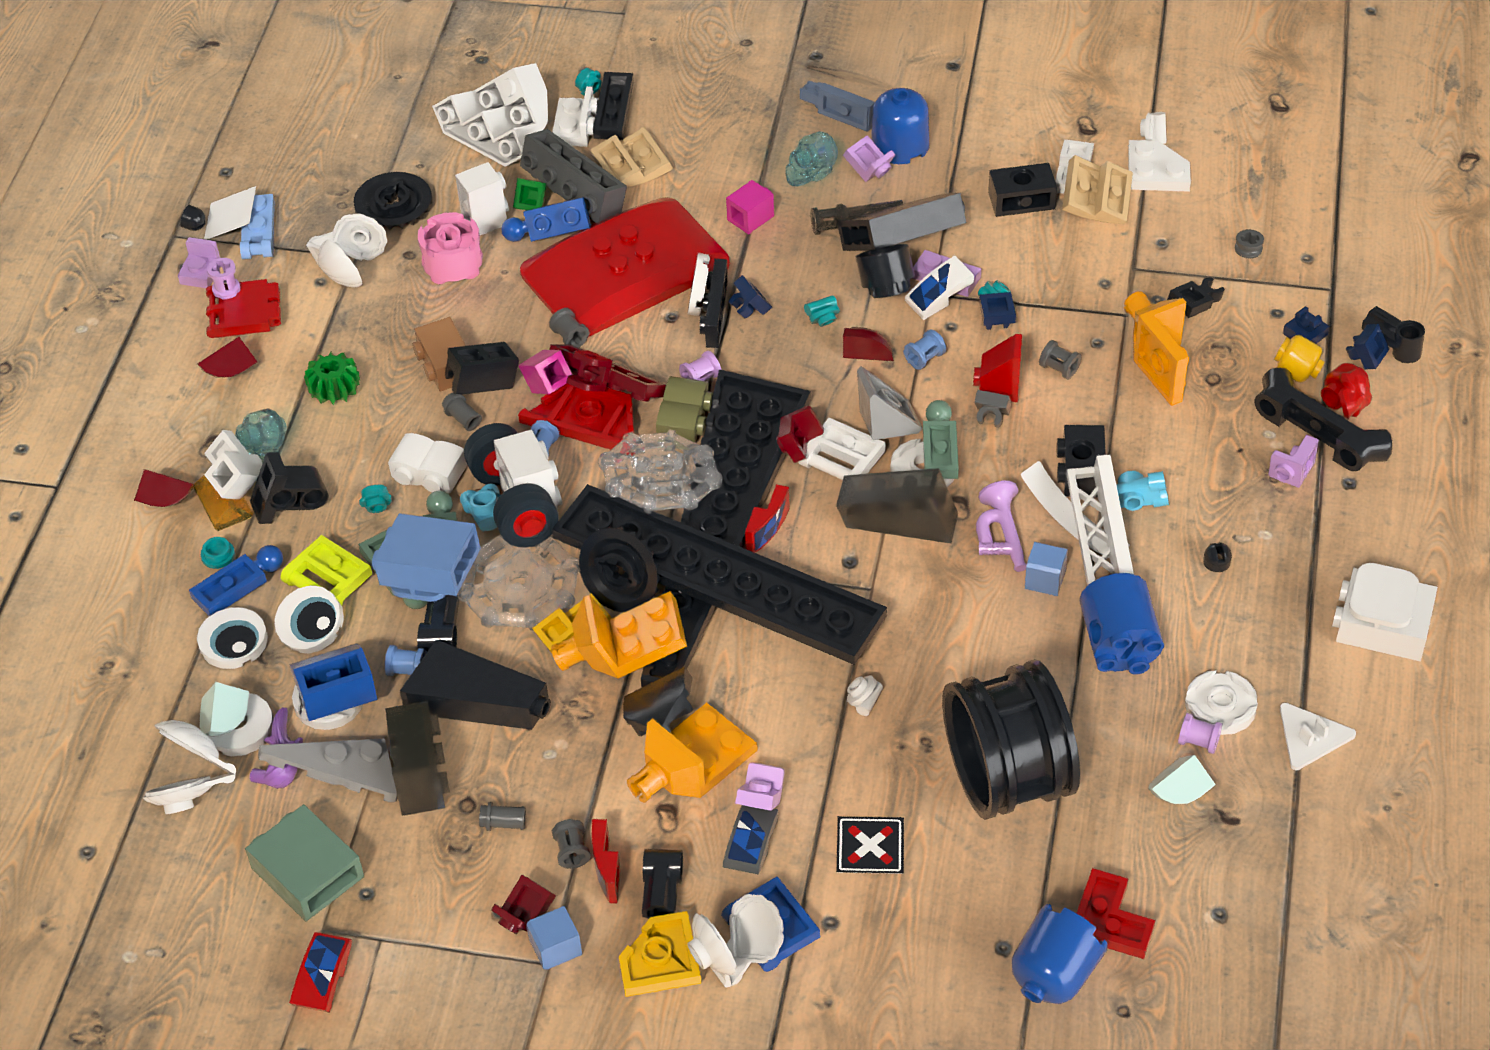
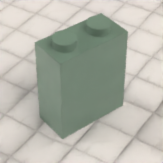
[245,804,364,922]

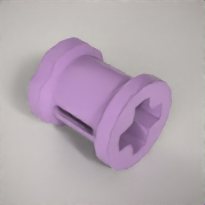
[207,258,240,299]
[679,350,722,381]
[1178,713,1223,754]

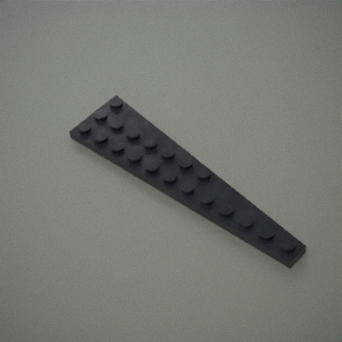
[641,369,811,687]

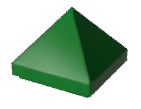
[513,178,547,210]

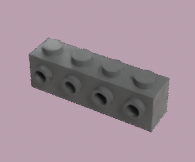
[520,129,627,223]

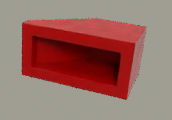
[973,334,1022,402]

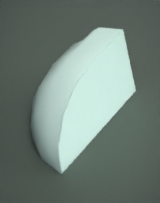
[200,682,249,736]
[1148,755,1216,804]

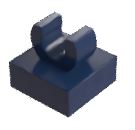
[729,275,772,319]
[979,292,1016,330]
[1283,306,1330,344]
[1346,324,1389,370]

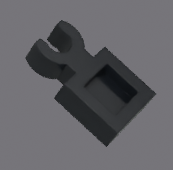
[1167,277,1225,318]

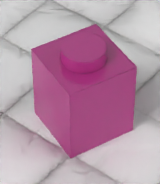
[726,180,774,234]
[518,350,572,394]

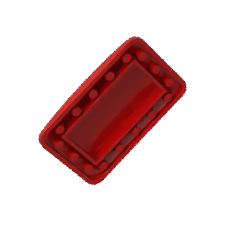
[520,197,730,337]

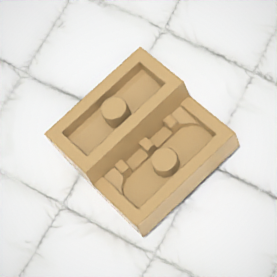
[591,127,673,188]
[1062,155,1133,224]

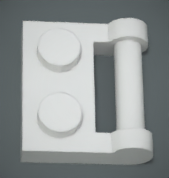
[798,418,885,490]

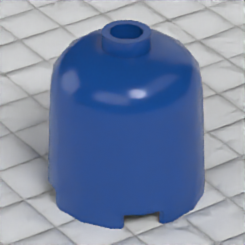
[871,88,929,164]
[1012,904,1108,1004]

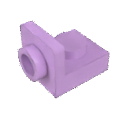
[178,237,220,288]
[1269,435,1319,488]
[735,762,785,811]

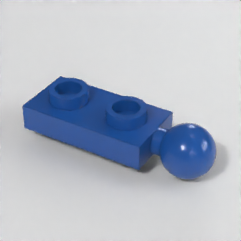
[501,197,591,242]
[189,545,284,616]

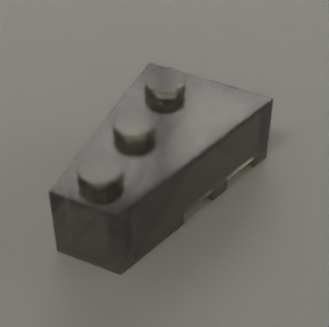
[836,468,958,544]
[385,701,450,816]

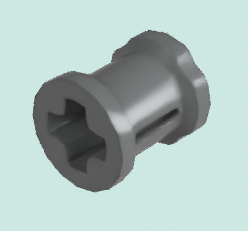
[549,308,589,348]
[1039,340,1082,380]
[551,819,591,869]

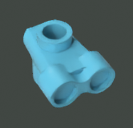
[1116,471,1169,511]
[460,484,501,532]

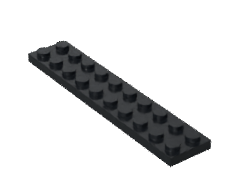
[552,484,887,665]

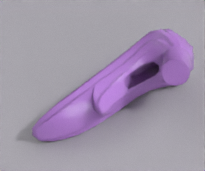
[250,707,303,789]

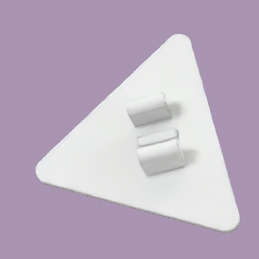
[1280,703,1356,770]

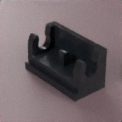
[445,342,519,395]

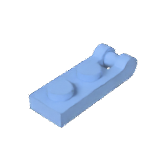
[240,194,275,260]

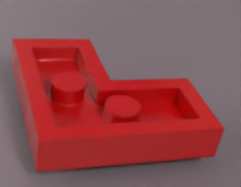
[1077,868,1156,959]

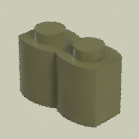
[656,376,713,445]

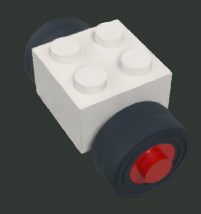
[464,423,562,548]

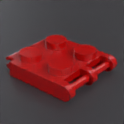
[206,279,281,338]

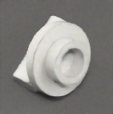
[1140,112,1167,144]
[847,675,883,716]

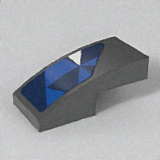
[723,805,778,875]

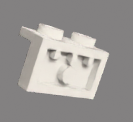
[553,86,599,147]

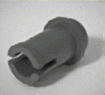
[442,393,482,431]
[479,802,526,831]

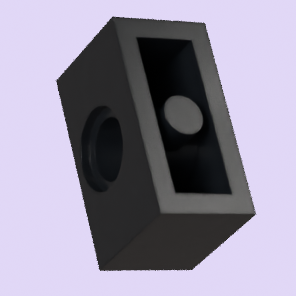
[988,163,1057,217]
[1056,425,1106,497]

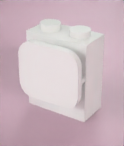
[1332,563,1438,662]

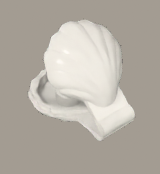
[306,213,387,287]
[142,720,236,814]
[687,894,784,988]

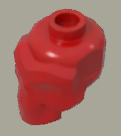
[1321,363,1372,420]

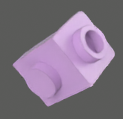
[843,135,895,182]

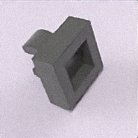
[975,390,1012,428]

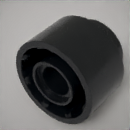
[855,244,915,298]

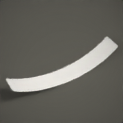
[1021,461,1130,558]

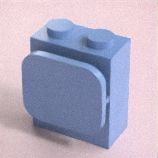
[372,513,481,602]

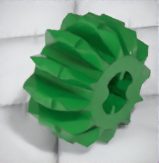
[304,351,360,405]

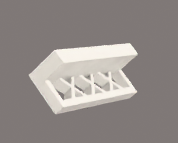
[1066,455,1134,586]

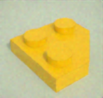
[619,911,701,997]

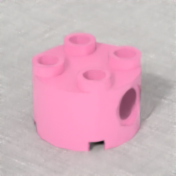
[417,212,483,284]

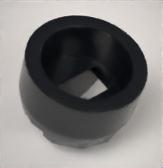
[180,204,206,231]
[1203,542,1232,572]

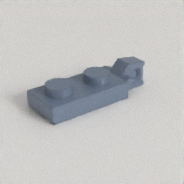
[800,81,875,132]

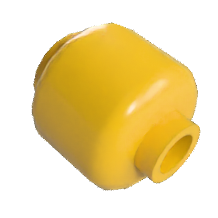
[1274,335,1325,383]

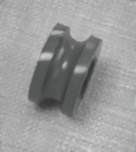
[1235,229,1264,258]

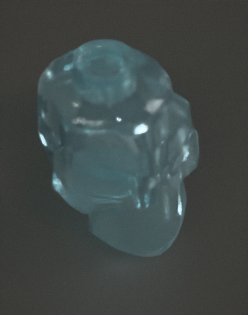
[785,131,838,187]
[235,408,287,463]

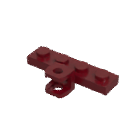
[549,344,666,402]

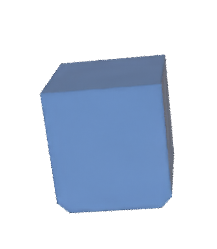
[1025,542,1068,596]
[526,906,582,970]

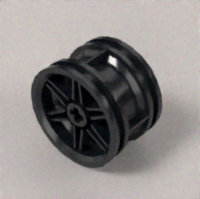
[942,659,1080,820]

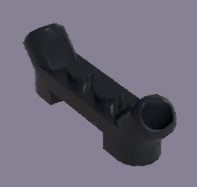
[1254,368,1392,471]

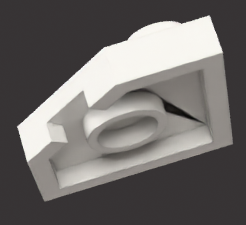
[1128,140,1191,192]

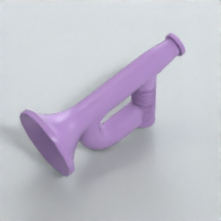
[976,480,1027,572]

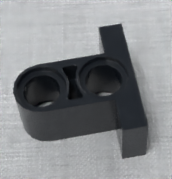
[250,452,329,524]

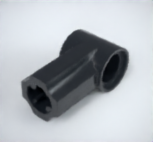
[1362,306,1425,363]
[417,595,459,652]
[642,849,683,919]

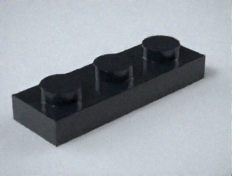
[593,72,634,140]
[700,259,728,348]

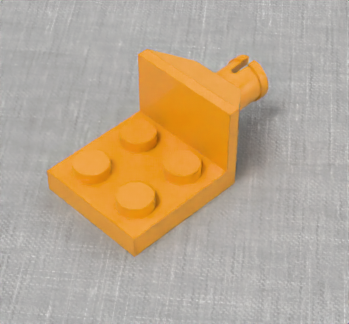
[1124,291,1189,406]
[551,591,687,679]
[627,702,757,803]

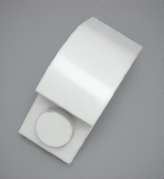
[204,430,262,499]

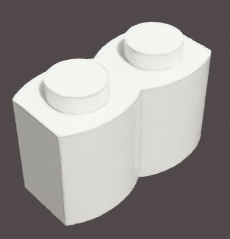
[388,433,467,493]

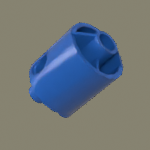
[1079,573,1164,674]

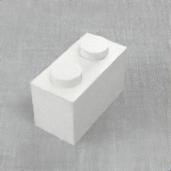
[455,162,509,236]

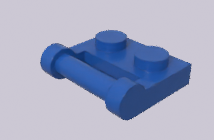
[721,876,820,972]

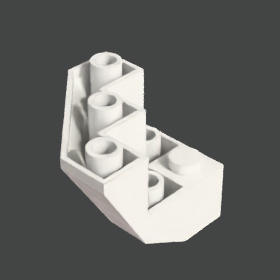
[432,63,548,167]

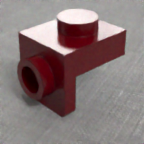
[777,406,824,463]
[491,875,556,934]

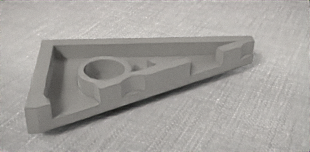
[258,738,397,802]

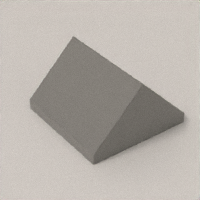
[857,366,923,440]

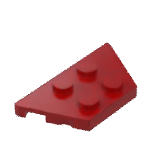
[518,383,635,456]

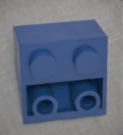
[289,643,378,721]

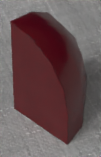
[843,327,894,361]
[197,337,258,378]
[134,469,195,507]

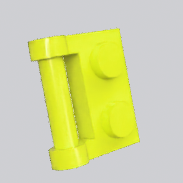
[280,535,372,606]

